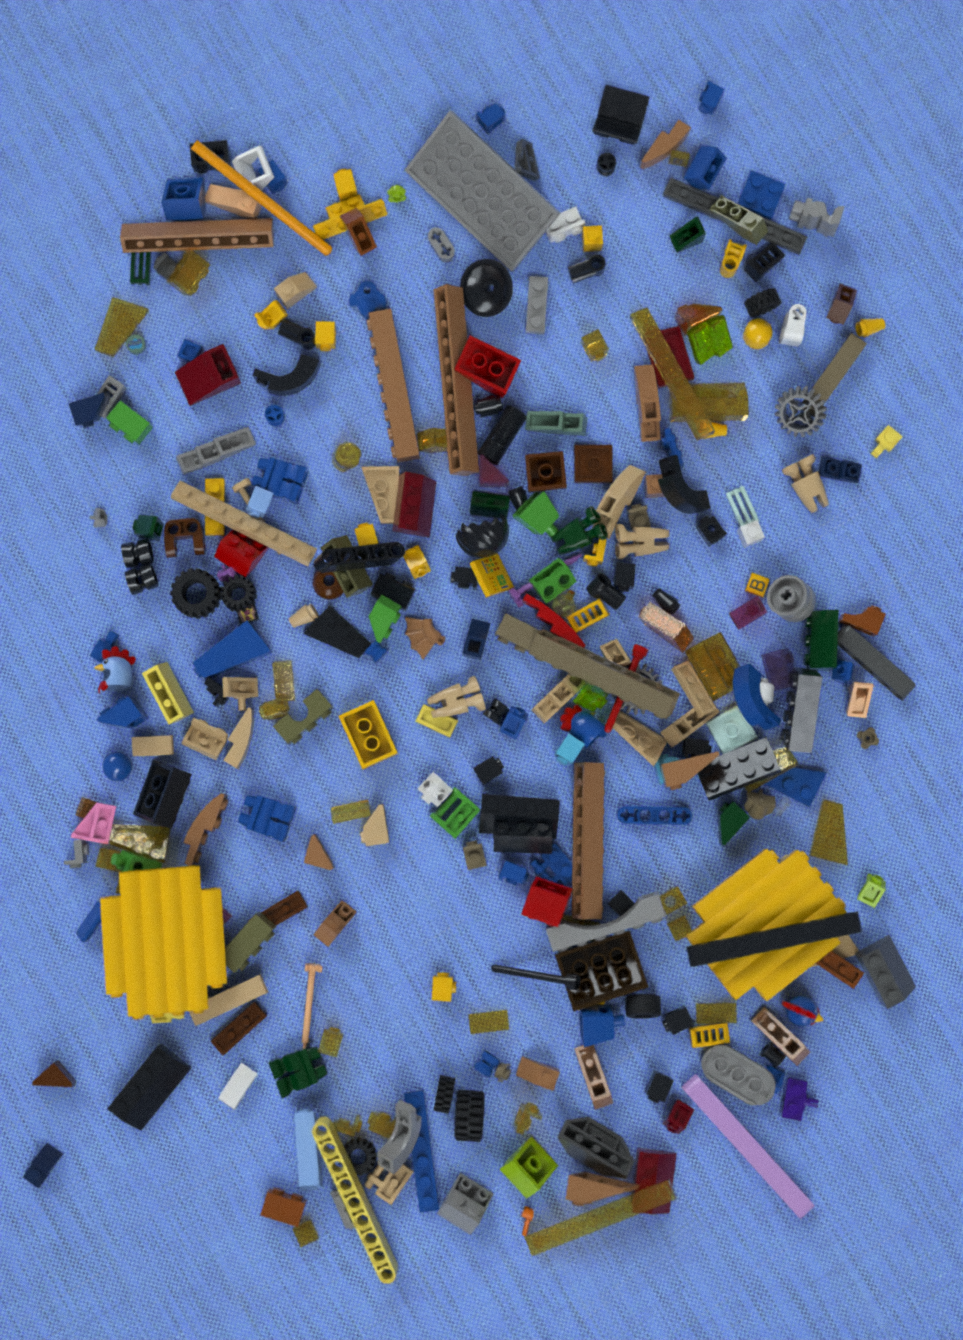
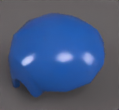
[102,752,132,781]

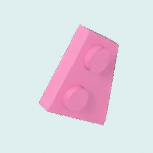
[71,802,116,844]

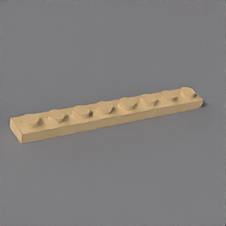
[171,480,317,567]

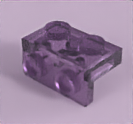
[761,649,794,691]

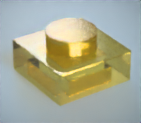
[292,1219,319,1247]

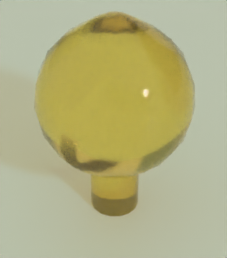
[552,590,576,617]

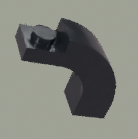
[252,354,321,396]
[658,455,711,514]

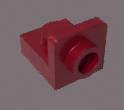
[662,1099,695,1134]

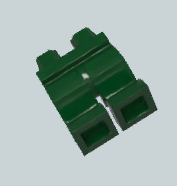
[268,1047,328,1098]

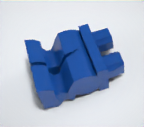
[251,457,309,505]
[238,795,297,842]

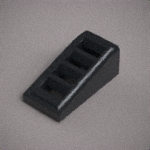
[744,242,786,282]

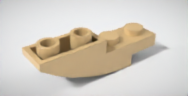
[593,465,646,539]

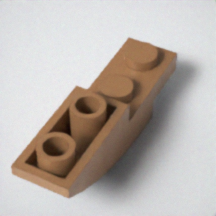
[634,365,661,442]
[183,793,229,866]

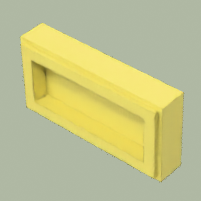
[415,704,458,738]

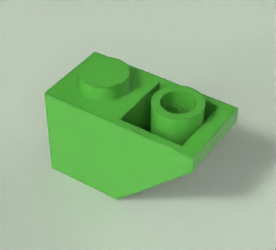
[369,595,402,643]

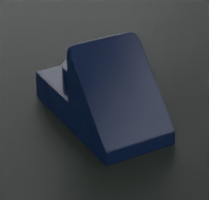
[23,1143,63,1189]

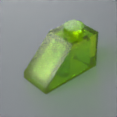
[573,684,609,712]

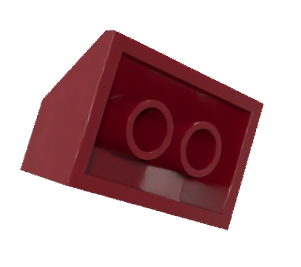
[392,471,437,538]
[630,1148,677,1215]

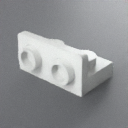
[546,207,585,243]

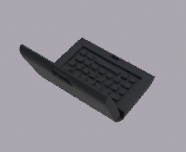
[592,85,650,145]

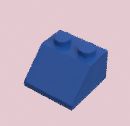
[161,177,206,221]

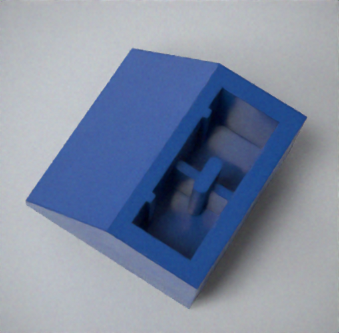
[97,696,148,729]

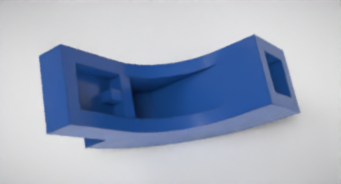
[733,663,781,730]

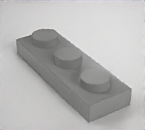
[526,276,548,334]

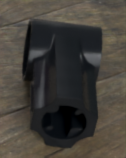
[568,255,605,284]
[278,319,316,350]
[586,573,626,610]

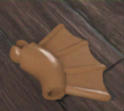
[405,617,446,659]

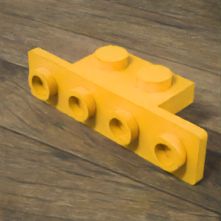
[313,194,387,240]

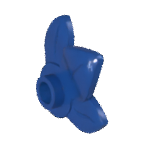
[349,281,386,319]

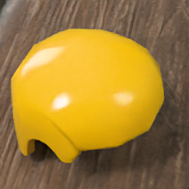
[743,318,773,349]

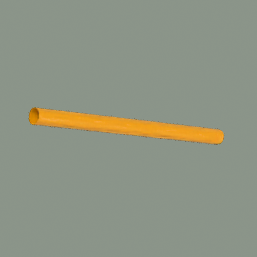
[191,140,332,256]

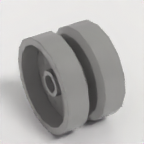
[767,575,816,623]

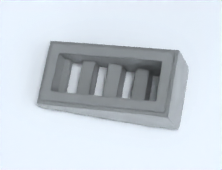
[97,375,127,419]

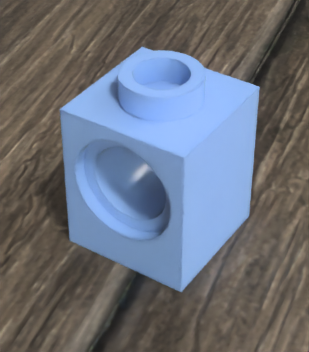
[245,486,273,518]

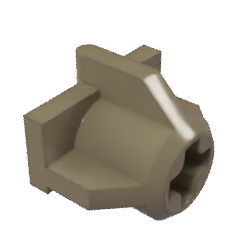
[744,789,776,820]

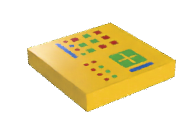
[469,554,514,598]

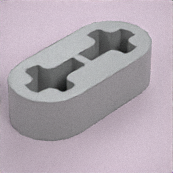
[428,228,455,262]

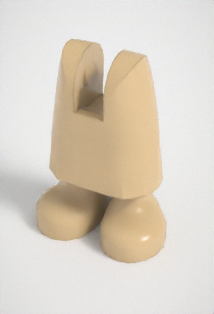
[782,454,829,513]
[615,524,670,560]
[427,676,486,718]

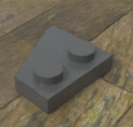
[514,139,540,181]

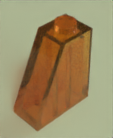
[638,602,694,653]

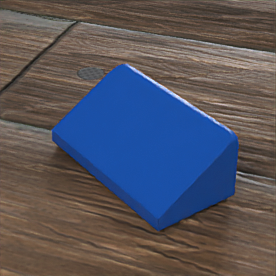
[76,902,101,942]

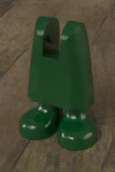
[551,506,608,555]

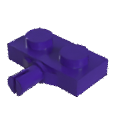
[781,1077,819,1121]

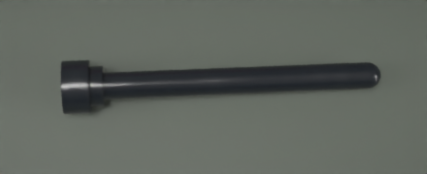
[491,964,581,991]

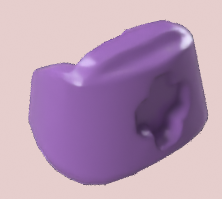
[217,564,237,582]

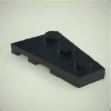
[304,606,371,658]

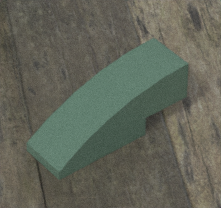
[525,411,587,436]

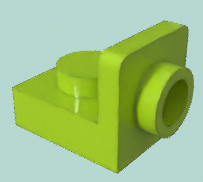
[857,873,886,908]

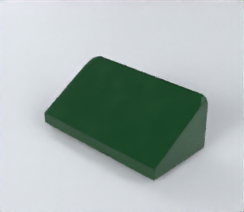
[470,491,510,519]

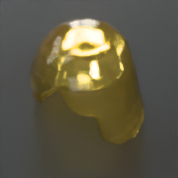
[332,442,362,472]

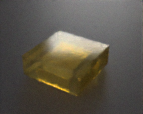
[667,915,692,941]

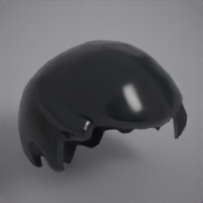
[455,513,509,558]

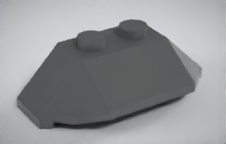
[557,1117,634,1179]

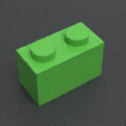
[106,401,153,445]

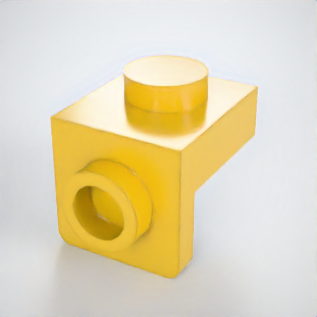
[254,300,288,329]

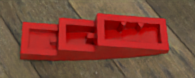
[522,593,586,648]

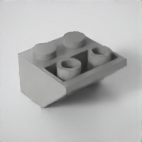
[437,1173,493,1235]

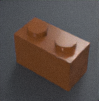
[340,207,377,256]
[260,1187,307,1227]

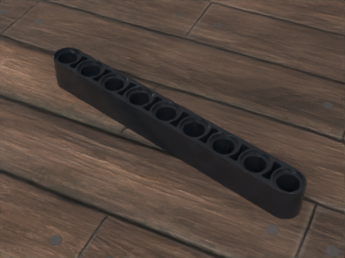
[686,911,863,967]

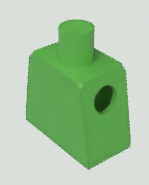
[512,491,559,537]
[111,850,163,871]

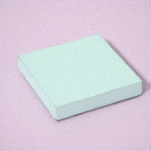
[705,705,758,754]

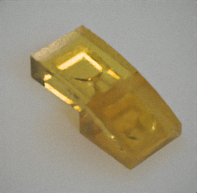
[272,660,295,702]
[696,1003,737,1024]

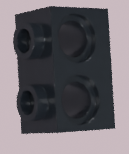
[189,140,231,174]

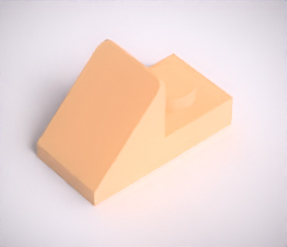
[846,682,874,718]

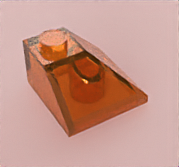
[674,304,723,337]

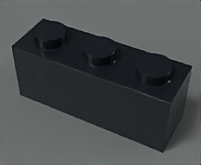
[494,822,553,854]

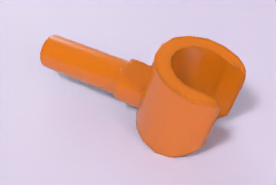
[521,1206,534,1236]

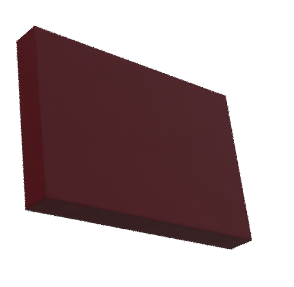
[643,326,695,389]

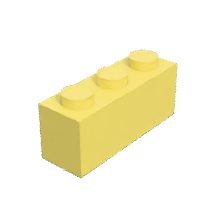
[142,662,194,725]

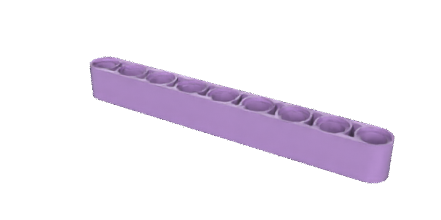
[681,1074,815,1219]

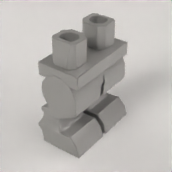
[789,198,844,237]

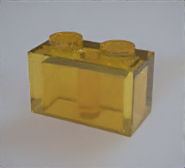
[167,251,210,296]

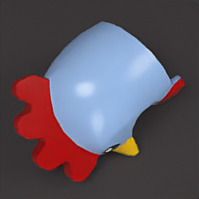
[94,646,136,694]

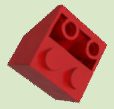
[214,530,269,578]
[521,876,573,927]

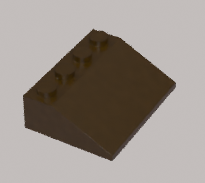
[555,930,648,1012]

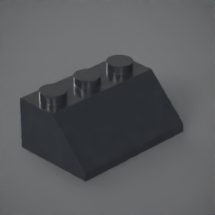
[133,760,192,829]

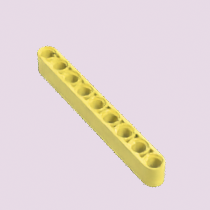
[312,1116,398,1284]

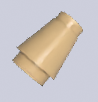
[288,604,318,628]

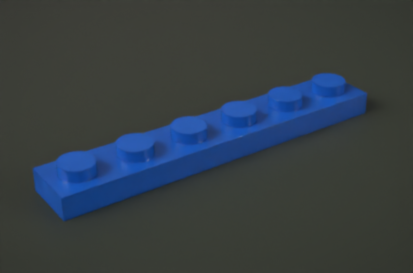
[404,1090,439,1213]

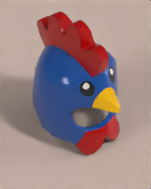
[560,705,607,748]
[782,995,824,1027]

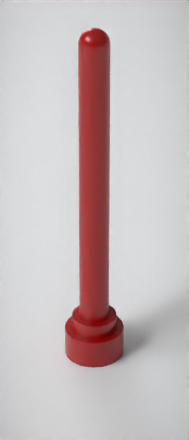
[604,644,648,733]

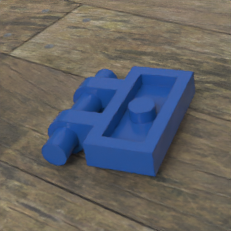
[661,428,684,469]
[530,843,573,885]

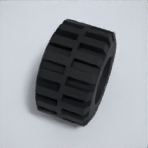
[170,568,221,619]
[454,1090,485,1142]

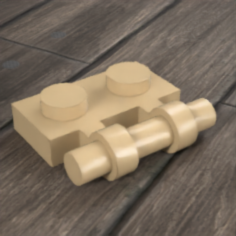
[364,1161,414,1205]

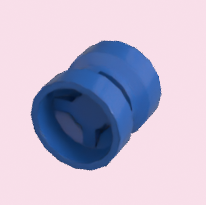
[473,1050,500,1078]

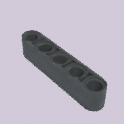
[837,624,916,700]

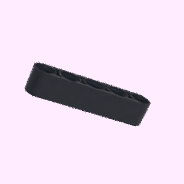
[314,542,405,573]

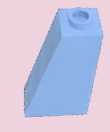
[294,1109,323,1191]

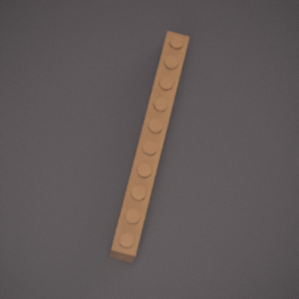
[434,284,479,476]

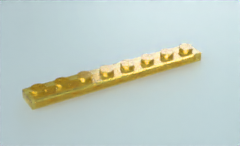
[630,308,715,441]
[525,1179,677,1256]

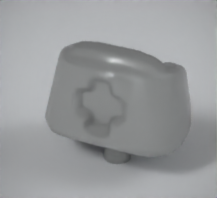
[90,508,107,527]

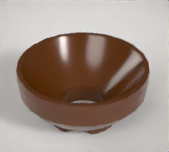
[313,571,344,600]

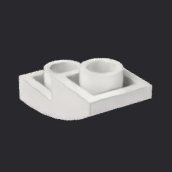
[218,1063,258,1110]

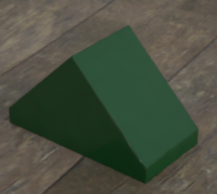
[669,217,706,253]

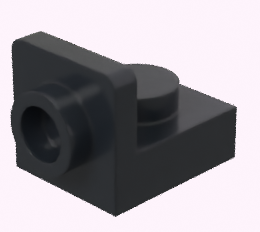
[204,677,229,707]
[607,890,635,916]

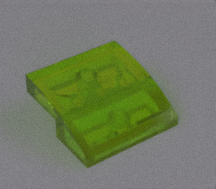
[687,315,733,365]

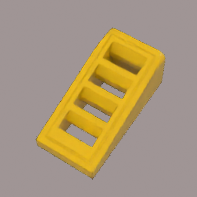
[567,598,610,633]
[689,1023,730,1048]

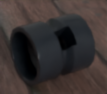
[121,539,154,568]
[125,563,159,595]

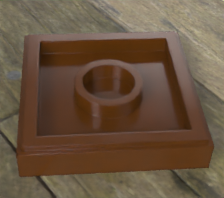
[574,445,613,483]

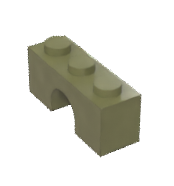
[273,689,334,745]

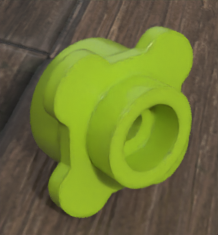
[387,185,406,203]

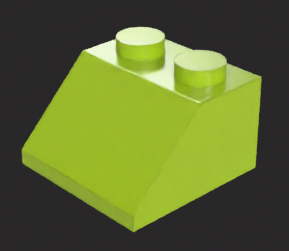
[500,1136,558,1199]

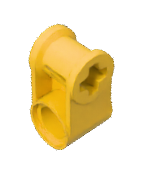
[719,239,747,278]

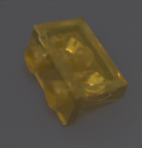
[513,1102,543,1135]

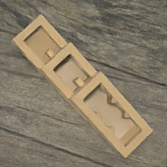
[532,674,587,724]
[189,974,268,1026]

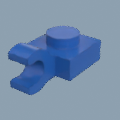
[89,631,119,663]

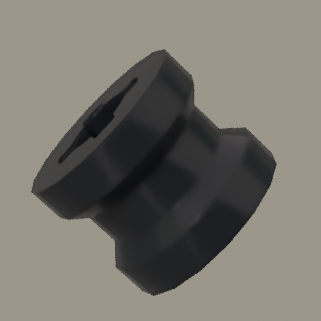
[597,153,616,176]

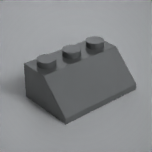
[855,935,916,1009]

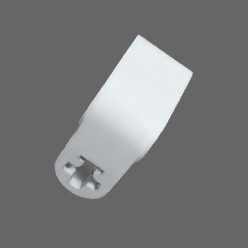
[779,304,806,347]

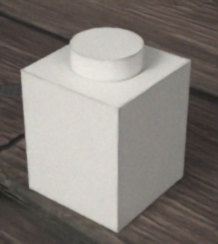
[737,520,765,548]

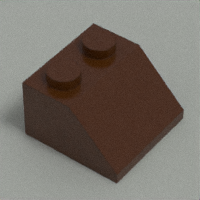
[525,451,567,492]

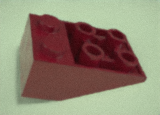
[175,344,241,406]

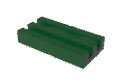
[130,252,151,285]

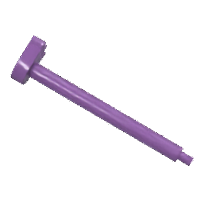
[508,553,582,608]

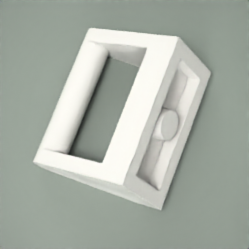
[232,146,274,191]

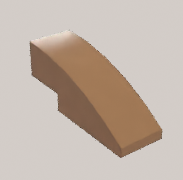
[640,120,691,169]

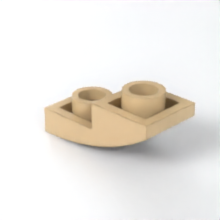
[131,735,174,756]

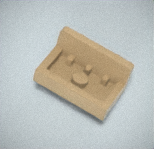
[182,718,228,760]

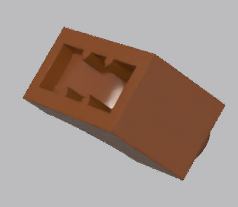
[838,605,886,637]

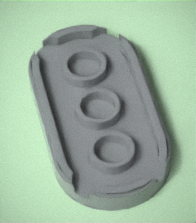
[701,1044,776,1106]

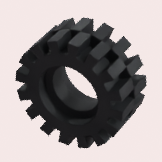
[744,288,782,317]
[220,575,257,613]
[433,1075,456,1114]
[342,1137,376,1176]

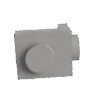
[64,840,89,868]

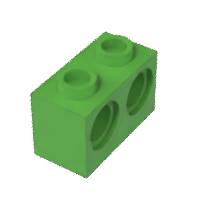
[529,558,577,604]

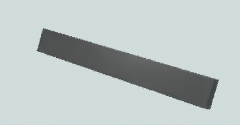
[663,177,808,255]

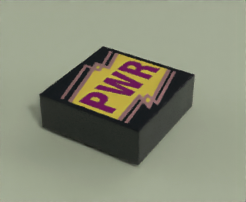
[237,604,259,625]

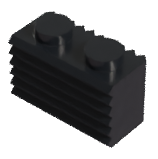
[371,572,415,611]

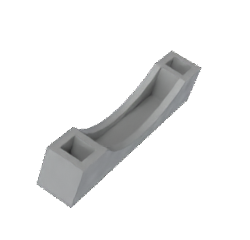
[546,891,666,953]

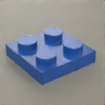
[738,171,786,220]

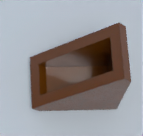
[32,1060,76,1087]

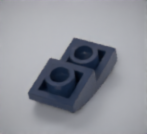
[819,456,862,483]

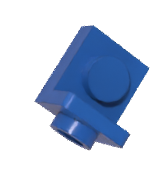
[831,660,854,684]
[499,706,528,740]

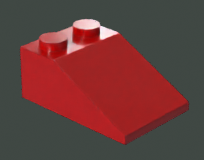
[454,335,521,399]

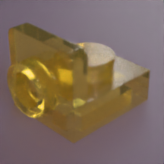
[318,1027,344,1058]
[333,1114,363,1137]

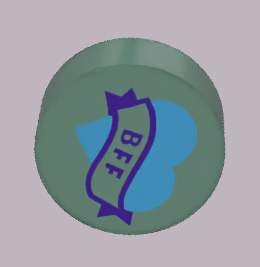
[126,334,146,355]

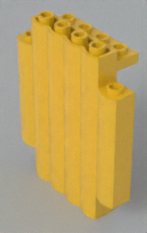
[685,849,847,1001]
[100,865,227,1020]

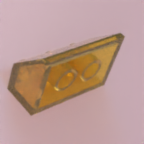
[685,632,740,701]

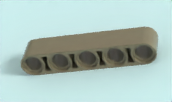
[802,333,867,418]

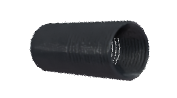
[478,405,527,465]

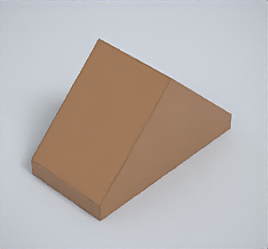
[304,834,335,870]

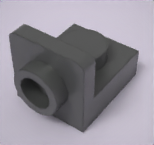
[153,253,185,286]

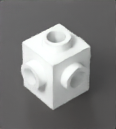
[418,772,453,807]

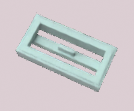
[725,486,759,527]

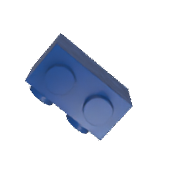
[684,146,727,190]

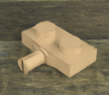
[222,677,258,711]

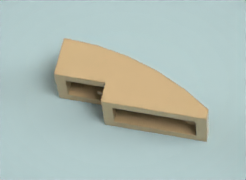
[224,707,254,769]

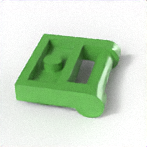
[430,787,481,839]

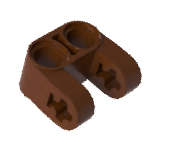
[164,518,206,558]

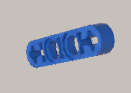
[617,806,693,825]

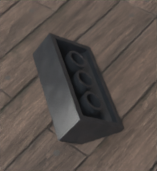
[479,794,560,839]
[107,1043,191,1130]

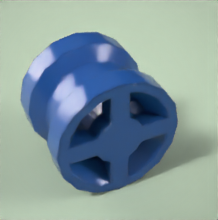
[265,405,285,427]
[364,640,389,664]

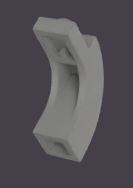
[377,1100,421,1174]

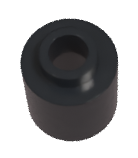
[474,395,503,418]

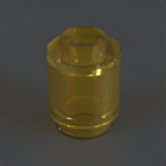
[259,697,289,721]

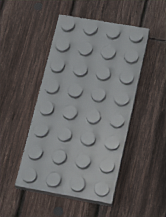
[405,111,561,272]

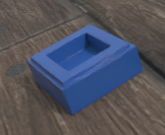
[177,339,203,362]

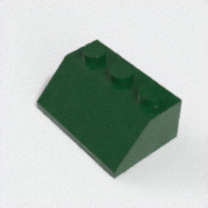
[803,610,839,671]

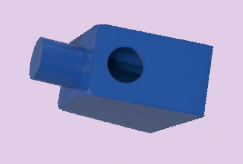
[579,1005,625,1047]

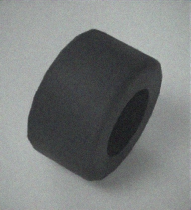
[625,994,661,1019]

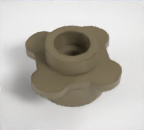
[857,727,879,749]
[495,1063,511,1082]

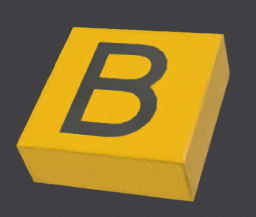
[745,573,770,598]

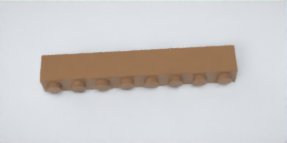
[120,218,274,253]
[366,309,420,463]
[572,762,605,919]

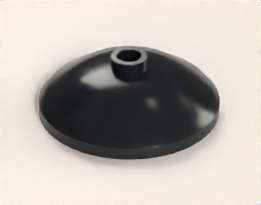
[460,259,513,317]

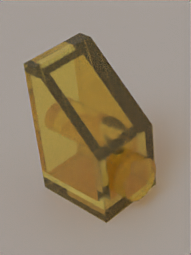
[417,428,448,453]

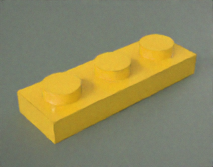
[205,478,225,536]

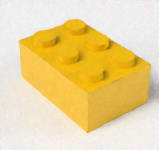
[339,700,398,770]

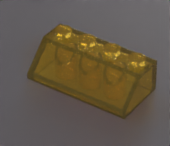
[669,383,749,422]

